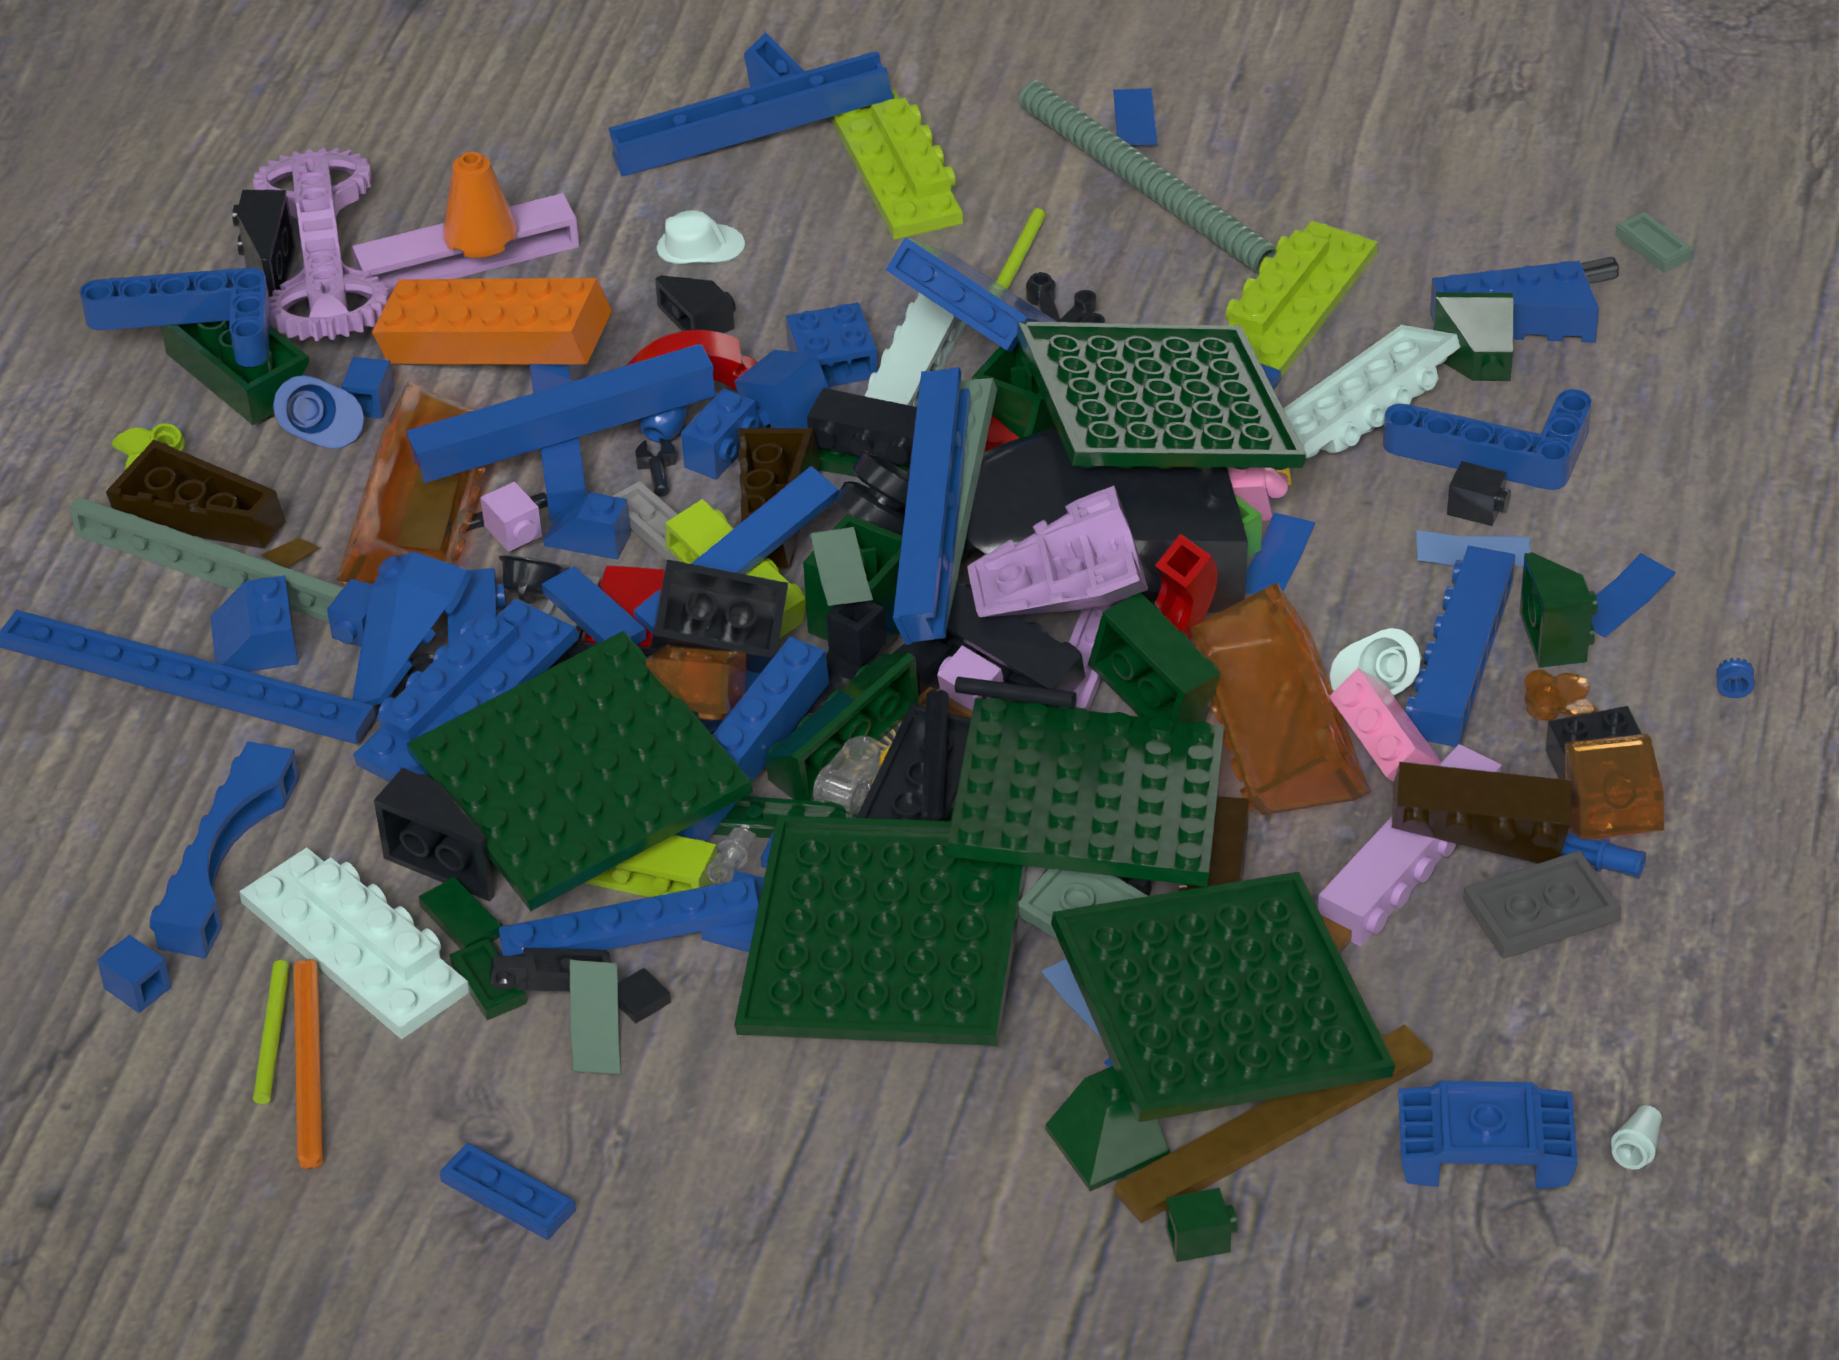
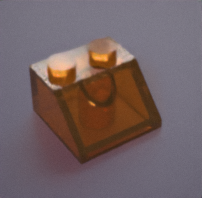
[646,646,746,720]
[1565,734,1664,839]

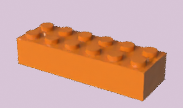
[372,278,612,364]

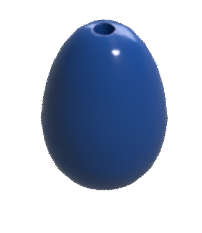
[639,404,688,443]

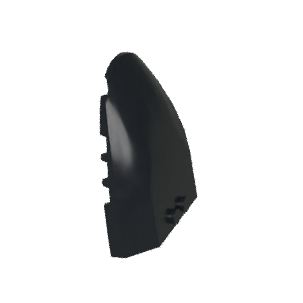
[964,428,1248,613]

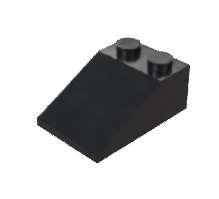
[232,190,296,297]
[374,768,494,902]

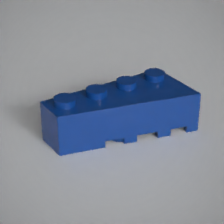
[1430,260,1599,343]

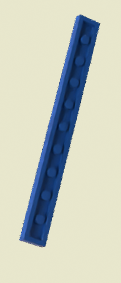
[0,610,376,744]

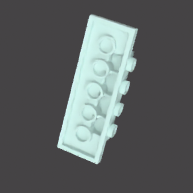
[1283,325,1460,458]
[239,847,469,1039]

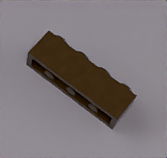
[1179,796,1249,891]

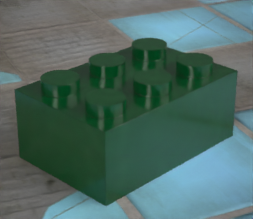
[1088,592,1221,723]

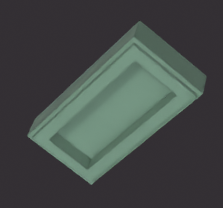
[1615,212,1693,273]

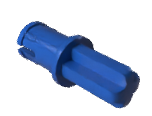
[1560,833,1646,878]

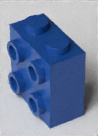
[786,302,878,387]

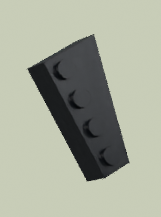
[937,581,1086,708]

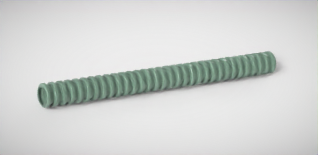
[1019,80,1276,274]

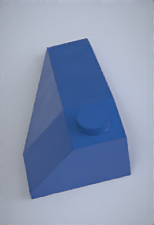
[352,551,472,705]

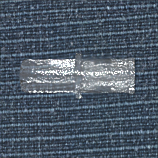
[707,824,756,884]

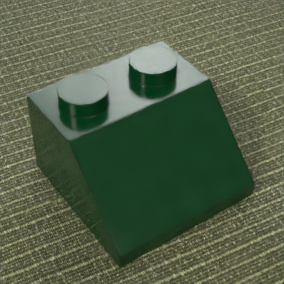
[1519,552,1598,668]

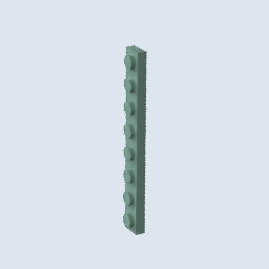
[946,378,997,629]
[70,497,344,623]

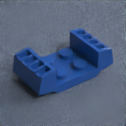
[1398,1081,1578,1188]

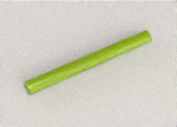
[996,208,1046,289]
[253,960,290,1105]

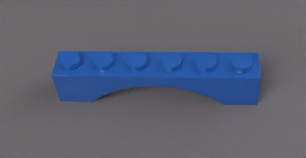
[150,741,300,958]

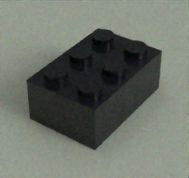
[650,559,788,674]

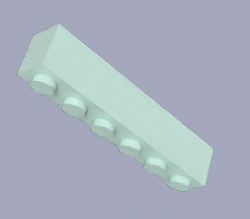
[865,292,967,407]

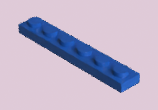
[499,877,759,956]

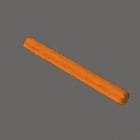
[294,958,323,1170]

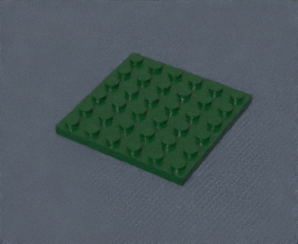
[1016,321,1306,470]
[406,631,753,912]
[946,698,1224,887]
[734,816,1026,1046]
[1051,872,1395,1122]

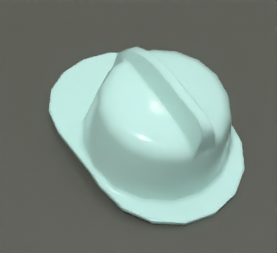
[657,210,745,264]
[1330,628,1422,696]

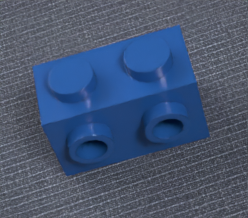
[681,388,759,480]

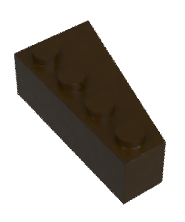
[738,428,821,567]
[106,439,286,548]
[1391,761,1572,864]

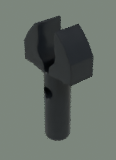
[635,438,676,497]

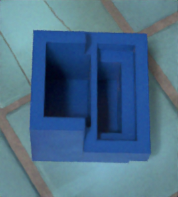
[734,349,829,428]

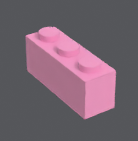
[1329,668,1442,782]

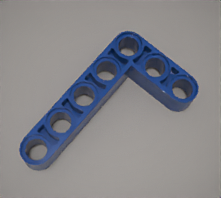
[79,268,271,367]
[1383,389,1592,490]

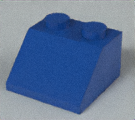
[210,575,298,672]

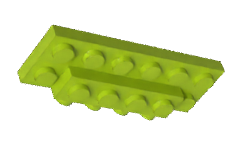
[829,89,963,240]
[1225,220,1378,378]

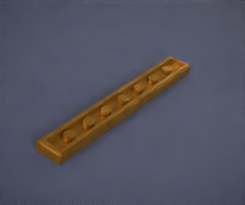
[1114,1025,1433,1223]

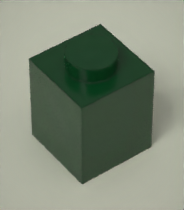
[1165,1188,1238,1262]

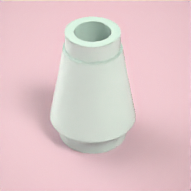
[1611,1105,1662,1169]

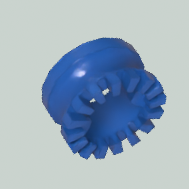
[1716,658,1755,698]

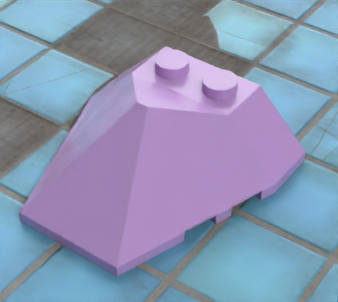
[967,486,1148,617]

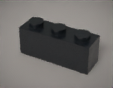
[807,388,917,467]

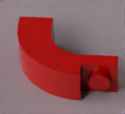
[627,330,757,391]
[1154,534,1218,641]

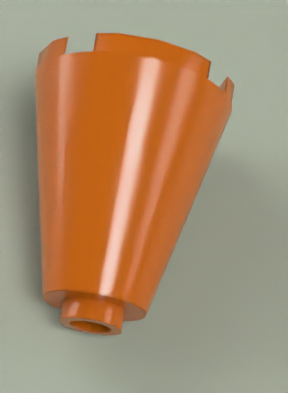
[443,152,517,258]

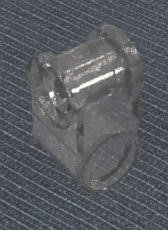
[813,736,881,814]

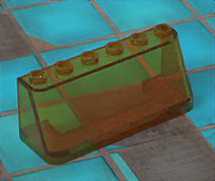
[337,382,487,585]
[1191,582,1370,815]

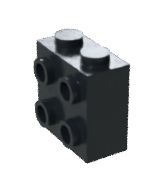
[1545,706,1657,808]

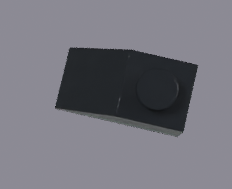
[655,275,736,333]

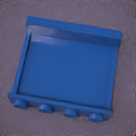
[885,237,1056,352]

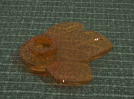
[1524,669,1598,721]

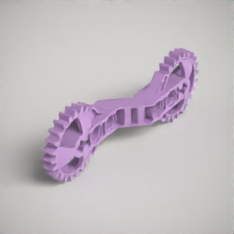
[253,148,389,341]

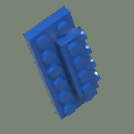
[353,599,579,782]

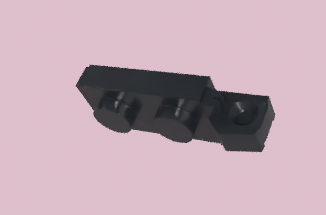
[489,948,611,991]

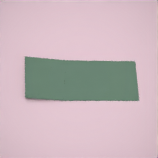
[810,527,873,606]
[570,960,621,1075]

